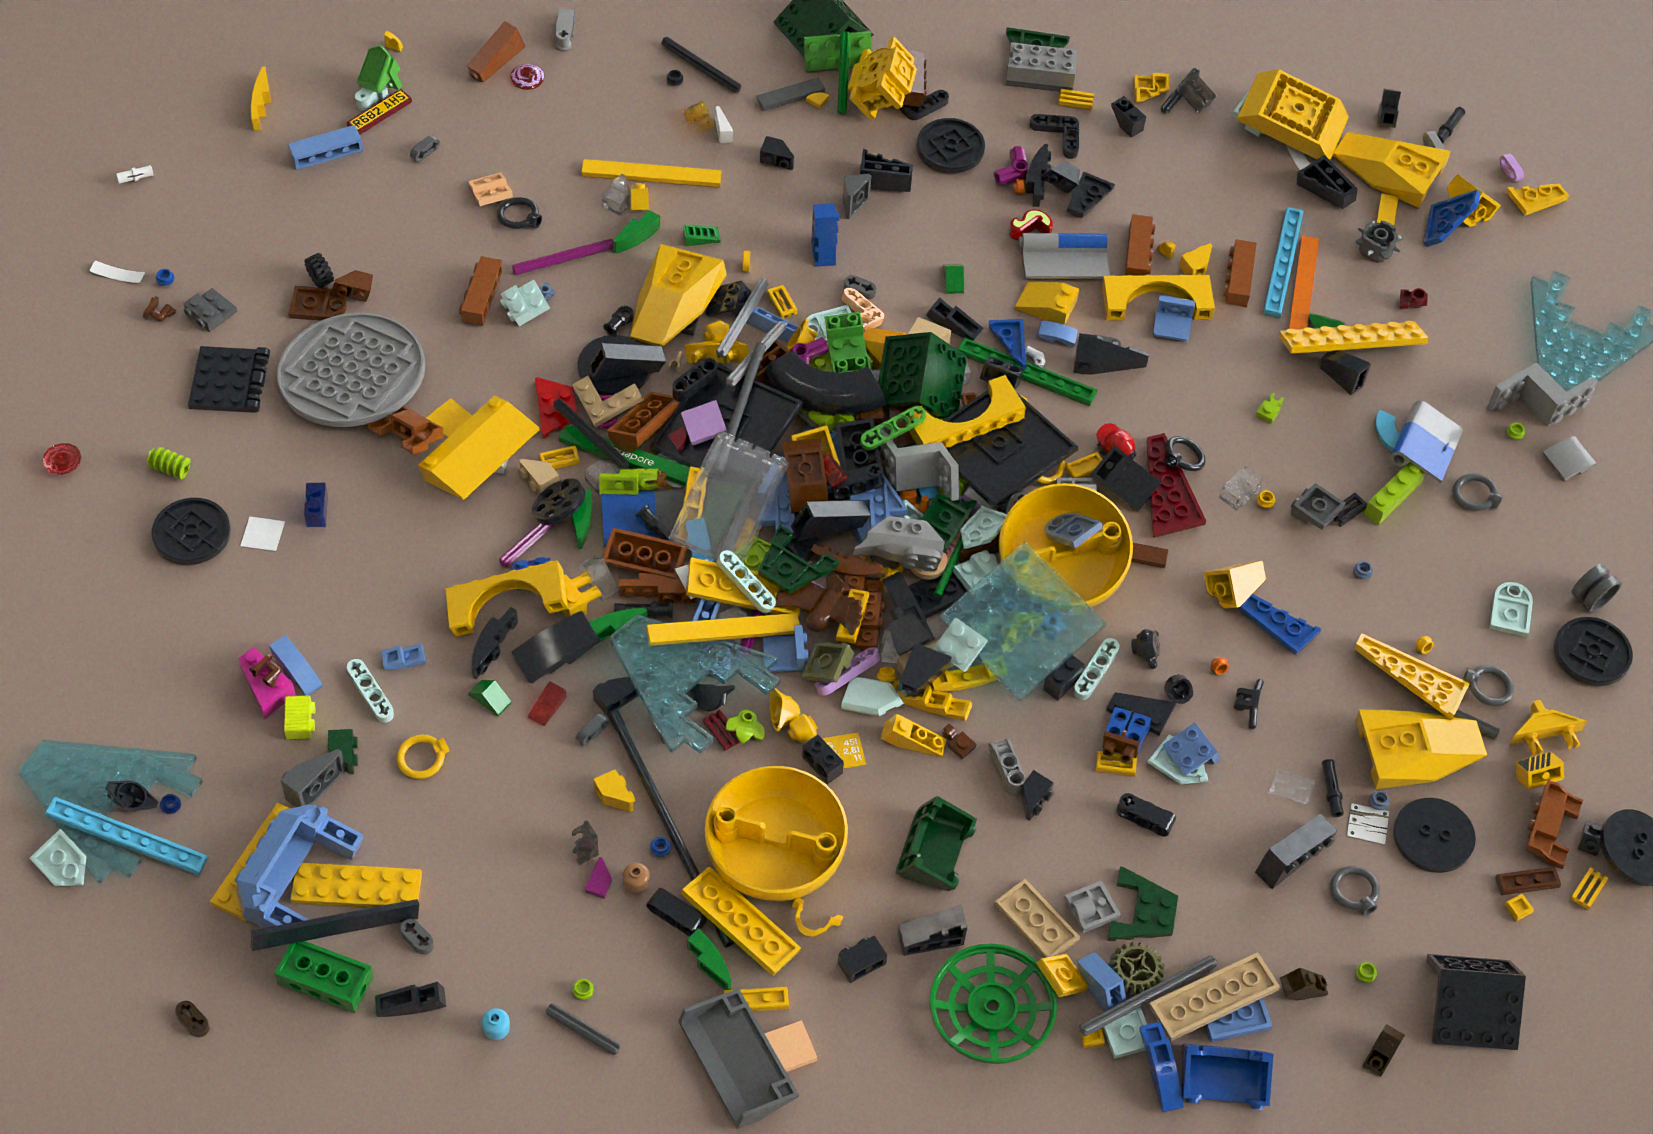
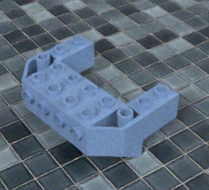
[235,804,364,928]

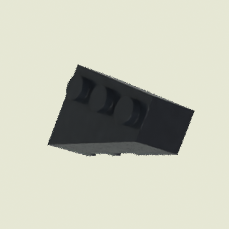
[860,149,913,192]

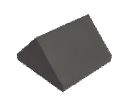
[843,174,871,219]

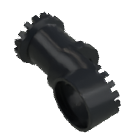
[603,305,633,335]

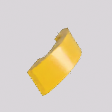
[931,657,1008,691]

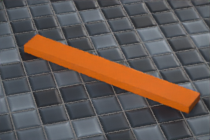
[1288,235,1319,330]

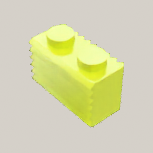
[284,695,316,740]

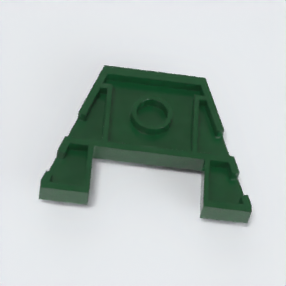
[758,525,839,594]
[1108,866,1178,941]

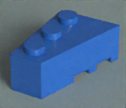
[811,203,839,267]

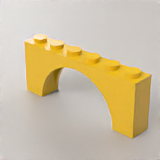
[1102,275,1215,320]
[904,375,1025,448]
[445,560,568,637]

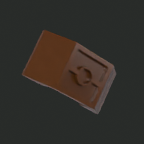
[783,438,828,514]

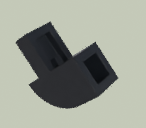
[1378,88,1401,128]

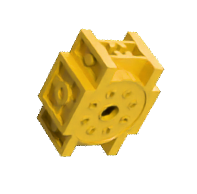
[848,37,917,120]

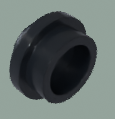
[667,70,683,86]

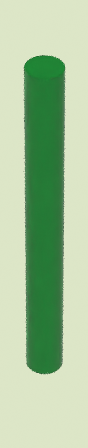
[934,535,964,598]

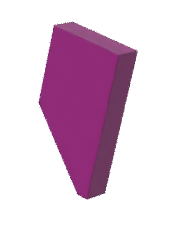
[585,857,612,899]

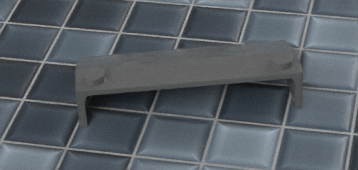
[678,988,799,1129]

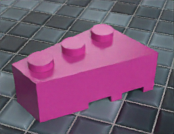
[238,647,295,719]

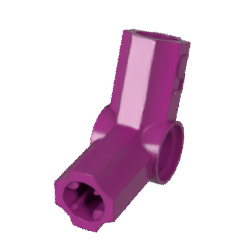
[994,146,1029,185]
[792,337,829,365]

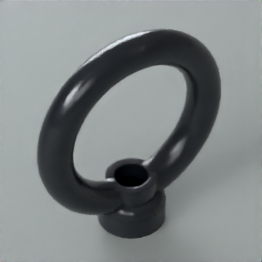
[497,197,542,229]
[1165,436,1206,471]

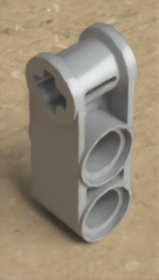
[556,8,575,51]
[989,738,1025,795]

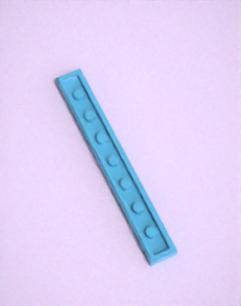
[1263,207,1304,318]
[45,797,208,876]

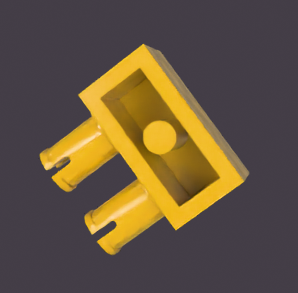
[562,572,601,617]

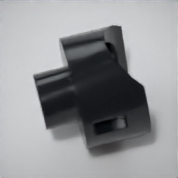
[1164,674,1194,704]

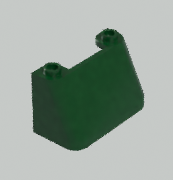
[896,796,977,891]

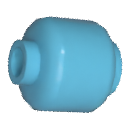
[481,1008,510,1040]

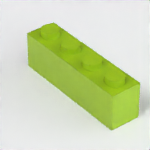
[1364,462,1426,525]

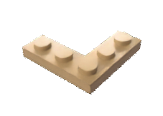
[572,376,644,427]

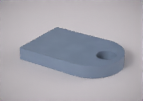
[1045,513,1103,548]

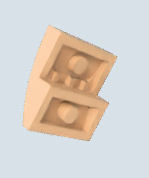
[468,172,513,206]

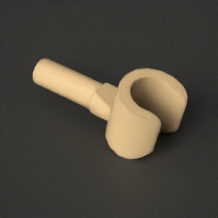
[669,351,683,372]

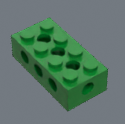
[274,941,374,1013]

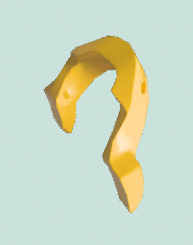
[792,898,843,937]

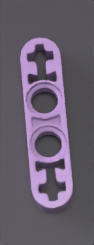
[815,647,881,696]

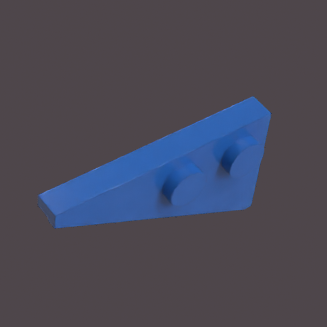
[989,319,1026,369]

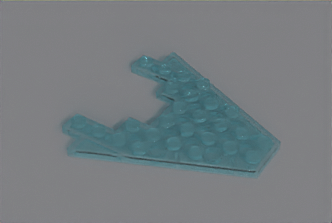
[1530,271,1653,392]
[610,615,780,754]
[18,740,203,884]

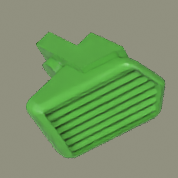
[357,45,403,93]

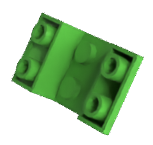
[824,312,871,373]

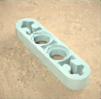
[717,550,776,613]
[1073,638,1120,700]
[347,659,394,723]

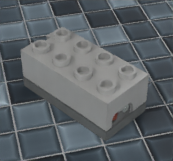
[1006,42,1078,92]

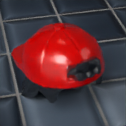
[1096,423,1137,459]

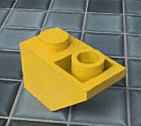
[631,183,649,210]
[1179,243,1212,275]
[593,769,635,812]

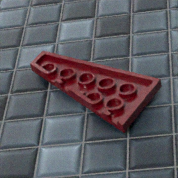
[1146,433,1206,538]

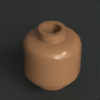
[623,863,650,894]

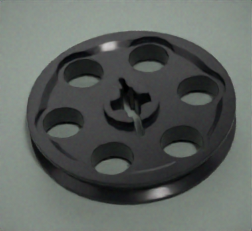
[532,478,586,525]

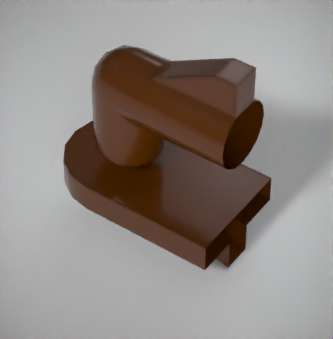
[143,296,176,322]
[249,653,282,688]

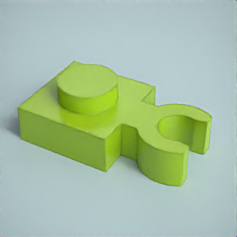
[1255,392,1284,424]

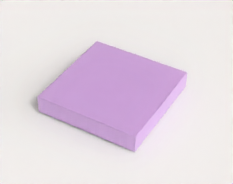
[681,400,727,446]

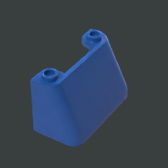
[1182,1043,1274,1110]

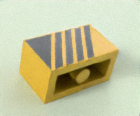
[1516,752,1564,790]

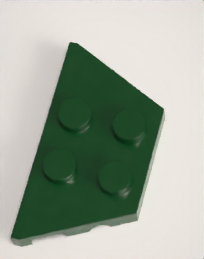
[1006,27,1070,48]
[921,494,977,553]

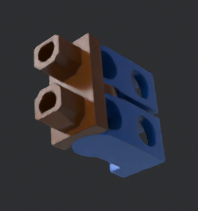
[1102,707,1151,763]

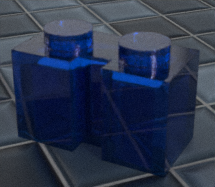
[304,483,328,527]

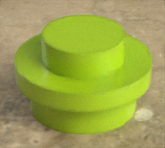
[1506,422,1525,440]
[1356,962,1377,983]
[572,979,594,1000]

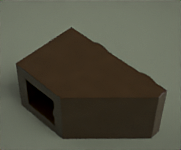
[1280,968,1328,1001]
[1362,1024,1405,1077]

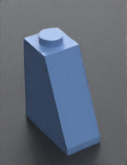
[1077,952,1126,1012]

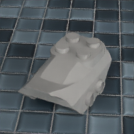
[852,516,944,571]

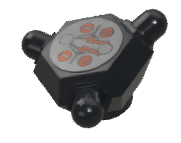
[1131,629,1160,669]

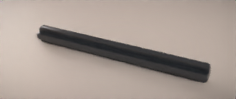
[661,37,741,93]
[553,398,628,469]

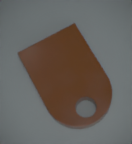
[288,286,347,321]

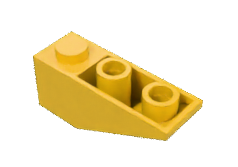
[881,714,947,757]

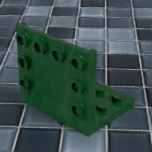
[773,0,874,57]
[878,332,967,419]

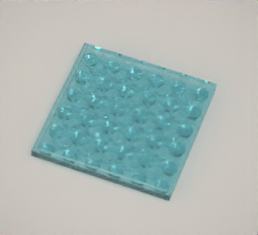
[940,542,1106,701]

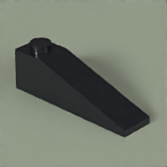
[1073,333,1149,375]

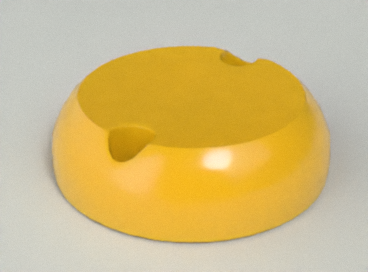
[999,483,1133,612]
[704,766,848,901]

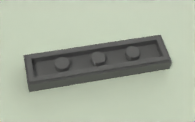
[757,77,825,111]

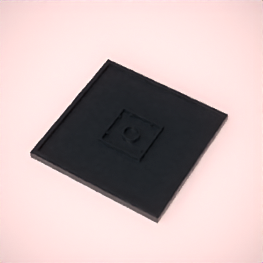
[650,363,803,486]
[943,390,1078,509]

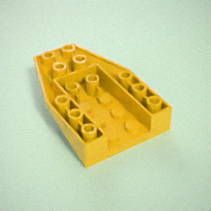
[1333,132,1451,208]
[630,244,727,347]
[1355,709,1487,790]

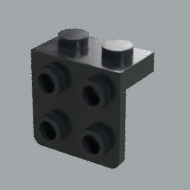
[706,281,751,317]

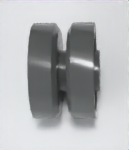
[1571,564,1622,612]

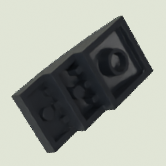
[511,611,600,684]

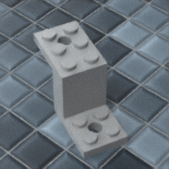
[1487,362,1598,426]
[878,433,959,501]

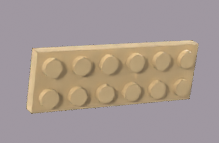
[1149,952,1280,1042]

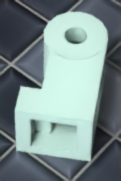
[355,87,388,111]

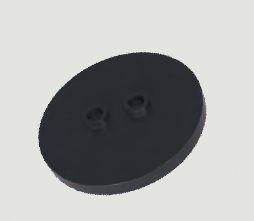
[917,118,985,173]
[578,335,650,396]
[152,498,231,565]
[1554,617,1633,686]
[1393,798,1476,873]
[1600,809,1653,886]

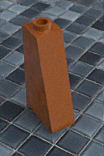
[467,21,525,82]

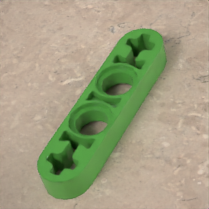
[860,406,926,450]

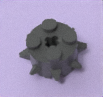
[1356,220,1403,263]

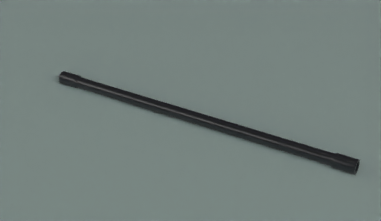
[607,709,735,948]

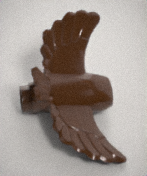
[774,574,862,635]

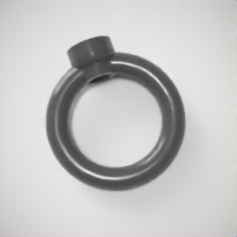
[1453,473,1503,511]
[1463,665,1514,706]
[1330,866,1380,916]

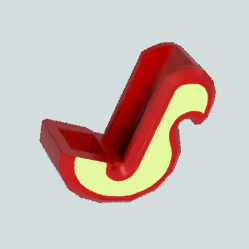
[1009,209,1053,240]

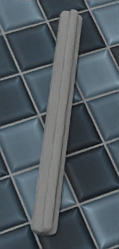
[726,321,785,386]

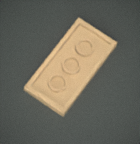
[994,879,1080,958]

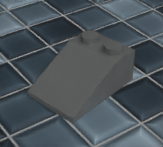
[280,749,346,807]

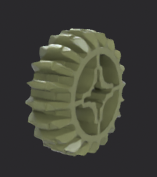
[1108,941,1165,997]

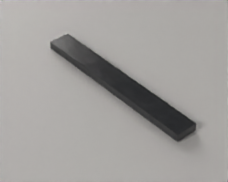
[250,899,420,951]

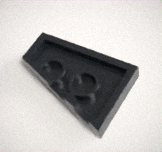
[1066,171,1115,218]
[1106,692,1176,736]

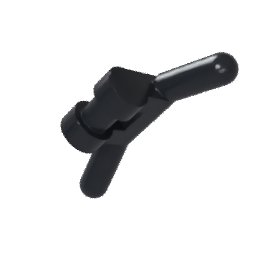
[1234,679,1264,729]

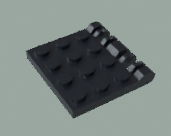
[188,346,270,413]

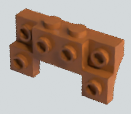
[368,406,443,455]
[837,575,886,651]
[1525,780,1583,869]

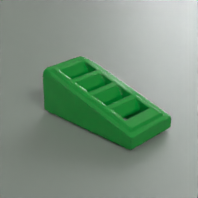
[683,225,721,246]

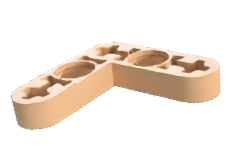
[842,288,884,333]

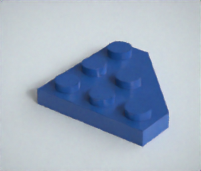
[1424,190,1480,247]

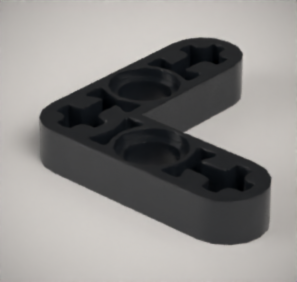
[899,90,949,120]
[1029,114,1079,159]

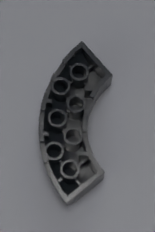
[764,351,887,416]

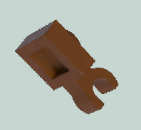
[942,724,977,759]

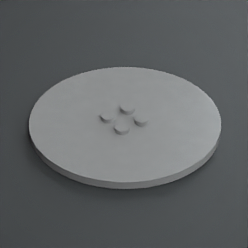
[277,313,425,427]

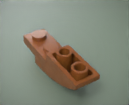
[811,544,888,579]
[619,573,697,604]

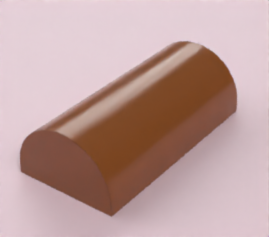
[607,392,680,453]
[602,528,687,580]

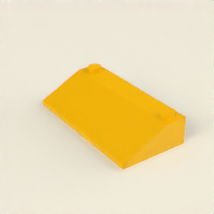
[418,395,540,500]

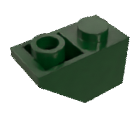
[328,729,358,774]

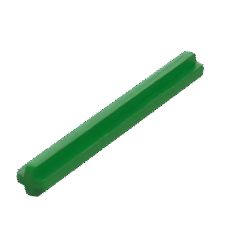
[837,32,850,114]

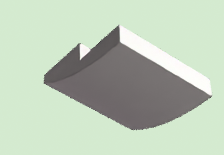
[1543,436,1597,481]

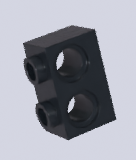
[979,357,1024,390]
[802,735,844,784]

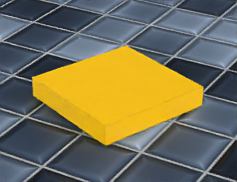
[1036,954,1089,997]

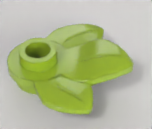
[726,710,765,744]

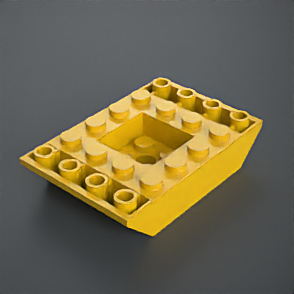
[1236,69,1349,160]

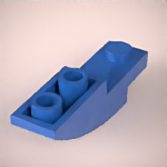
[1139,1022,1184,1112]

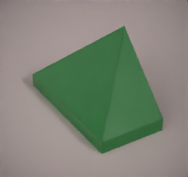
[1309,312,1345,328]

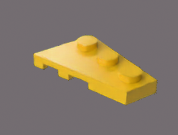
[1506,184,1569,216]

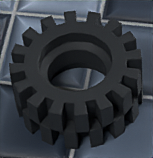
[304,253,334,288]

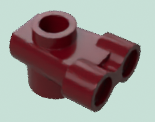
[1400,288,1428,309]

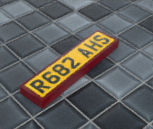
[347,89,412,135]

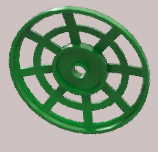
[929,943,1057,1064]

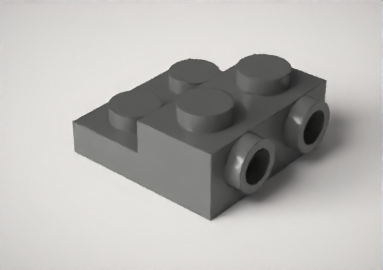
[183,288,237,332]
[1291,483,1346,530]

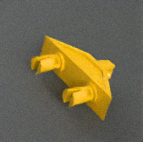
[684,340,749,364]
[1510,700,1587,757]

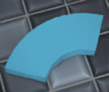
[1375,410,1400,452]

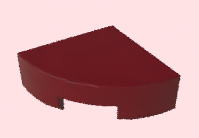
[668,426,688,452]

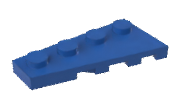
[1237,594,1321,655]

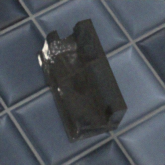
[1176,71,1216,113]
[572,821,599,865]

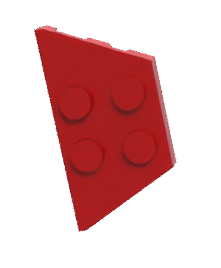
[535,377,577,438]

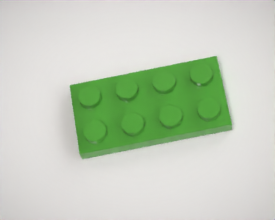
[804,31,872,72]

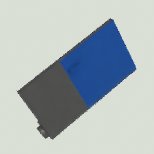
[601,489,687,547]

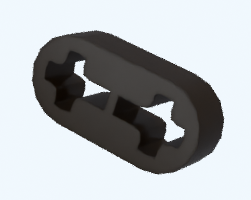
[175,1000,210,1037]

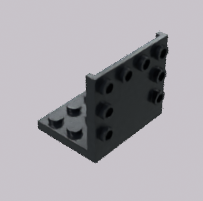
[1427,954,1526,1050]

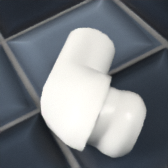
[1025,346,1046,368]

